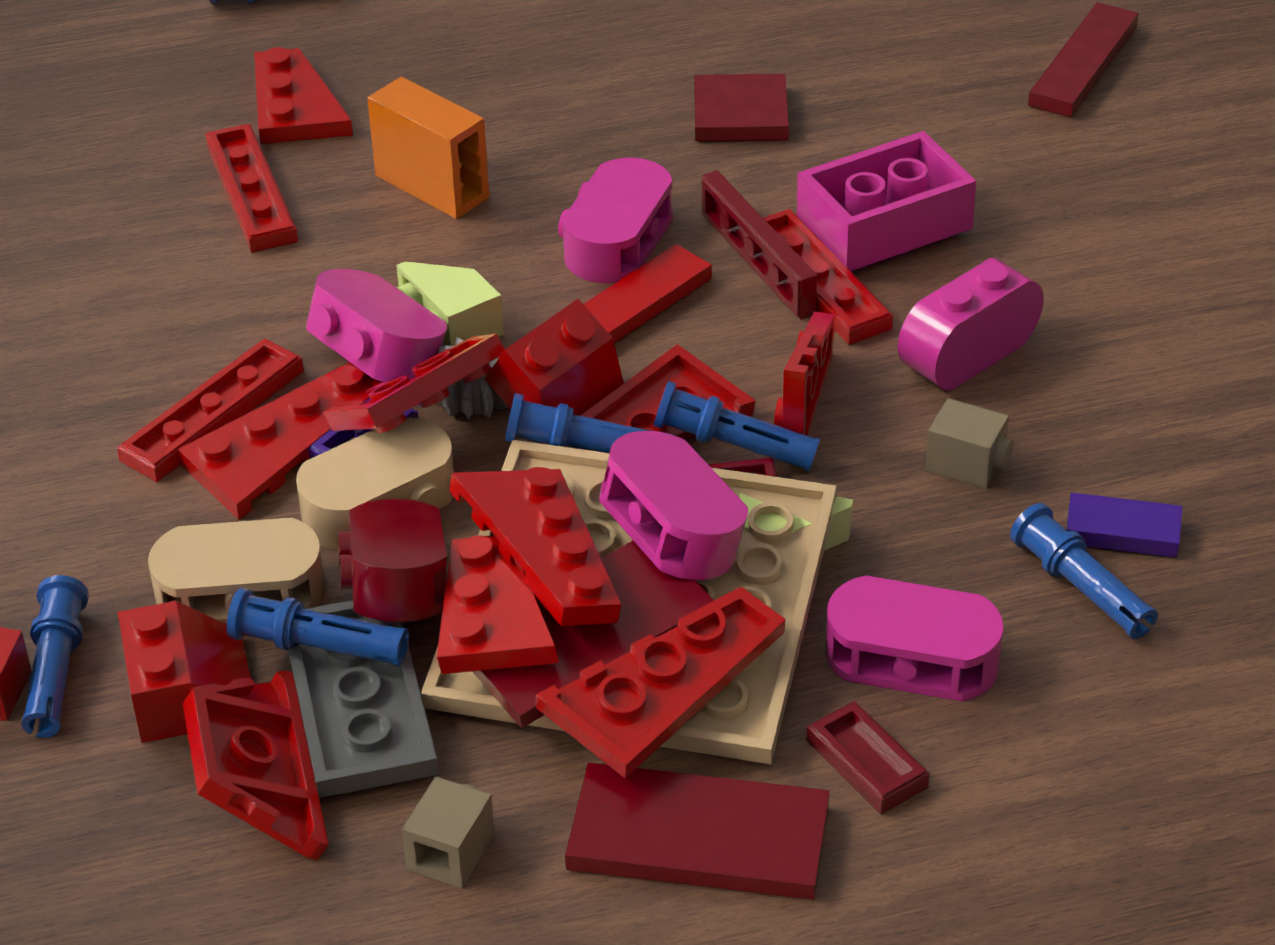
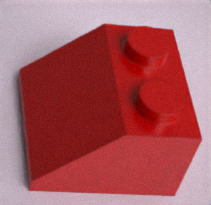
[484,299,624,447]
[117,601,250,743]

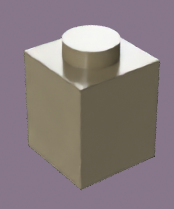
[925,398,1014,489]
[402,776,495,889]

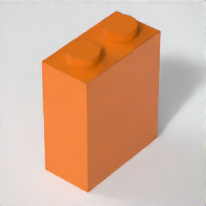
[367,76,490,219]

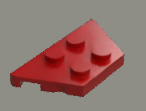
[182,670,329,860]

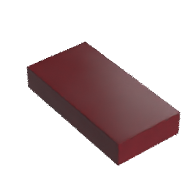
[806,701,930,815]

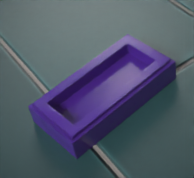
[1066,492,1182,558]

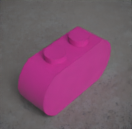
[558,158,673,283]
[897,258,1044,391]
[306,269,447,382]
[599,431,748,580]
[826,575,1003,702]

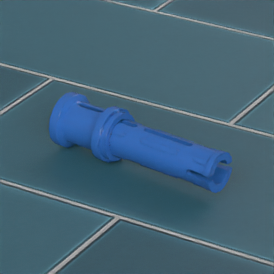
[653,381,820,472]
[505,393,673,453]
[1010,503,1158,639]
[21,575,89,737]
[227,588,409,666]

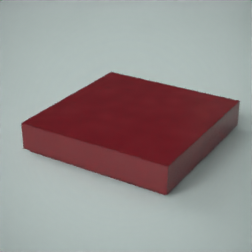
[694,73,789,142]

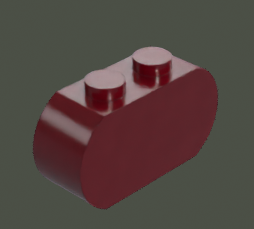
[338,499,447,622]

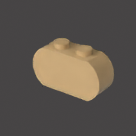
[296,418,454,550]
[148,518,325,624]

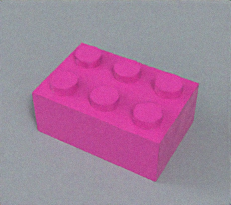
[797,131,977,271]

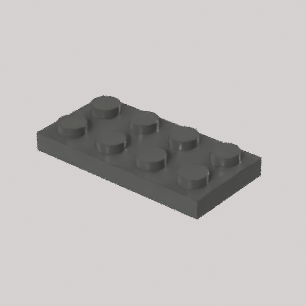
[288,600,439,798]

